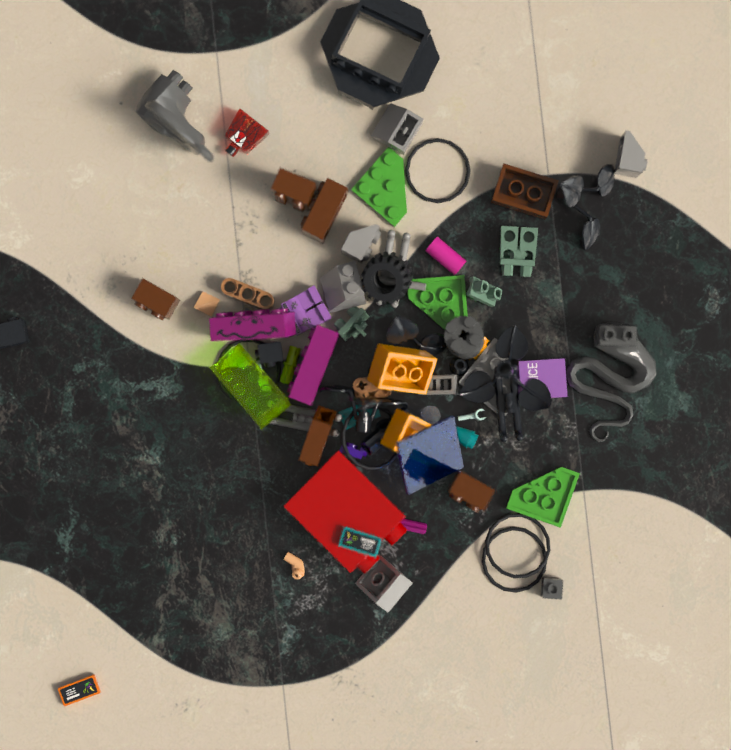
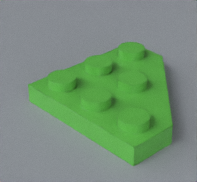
[351,147,407,228]
[408,275,468,330]
[506,467,580,528]

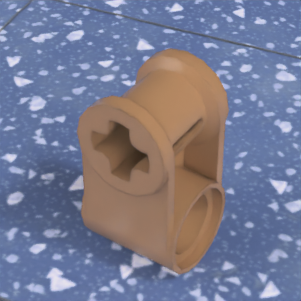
[353,376,391,399]

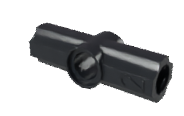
[361,407,413,456]

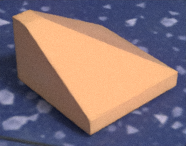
[194,292,220,317]

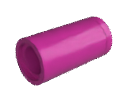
[426,236,467,276]

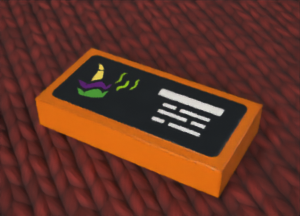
[57,674,101,706]

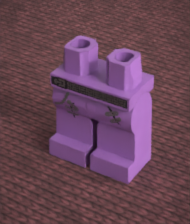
[278,285,331,338]

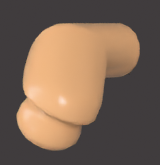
[283,552,305,579]

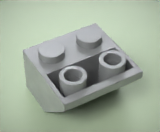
[371,103,424,155]
[341,224,381,264]

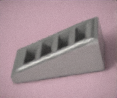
[418,375,459,395]

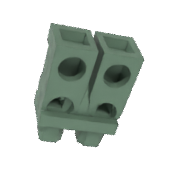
[499,226,538,277]

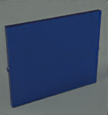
[396,416,464,495]

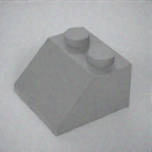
[614,130,647,178]
[320,261,366,313]
[355,554,413,612]

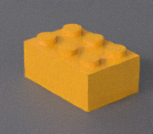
[367,344,437,395]
[380,409,450,468]

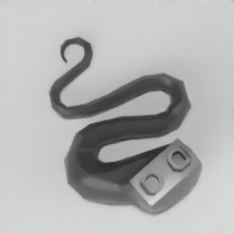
[135,70,214,162]
[566,322,657,442]

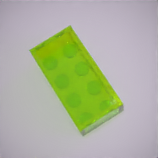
[210,343,291,430]

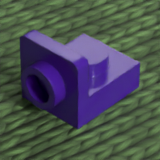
[339,442,367,459]

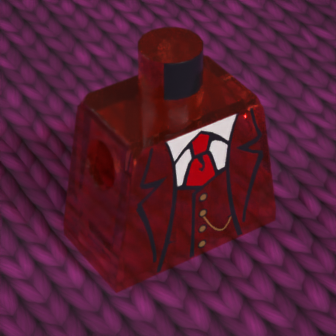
[225,109,269,158]

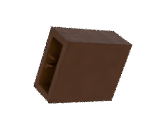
[299,405,337,466]

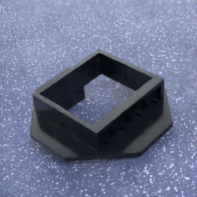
[320,0,440,110]

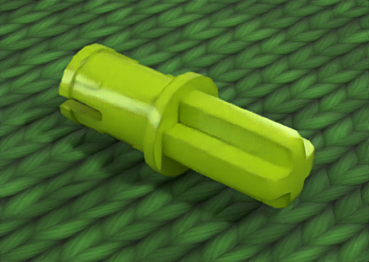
[280,346,301,384]

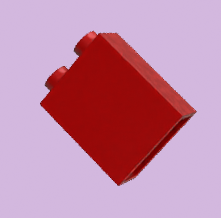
[284,451,408,574]

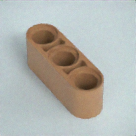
[221,278,275,310]

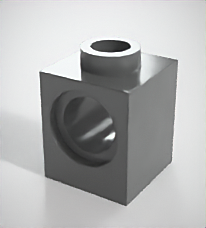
[541,577,563,600]

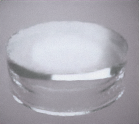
[421,406,440,425]

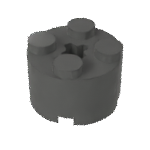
[444,316,485,359]

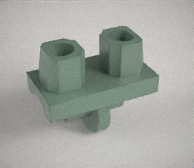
[466,276,502,307]
[334,307,370,341]

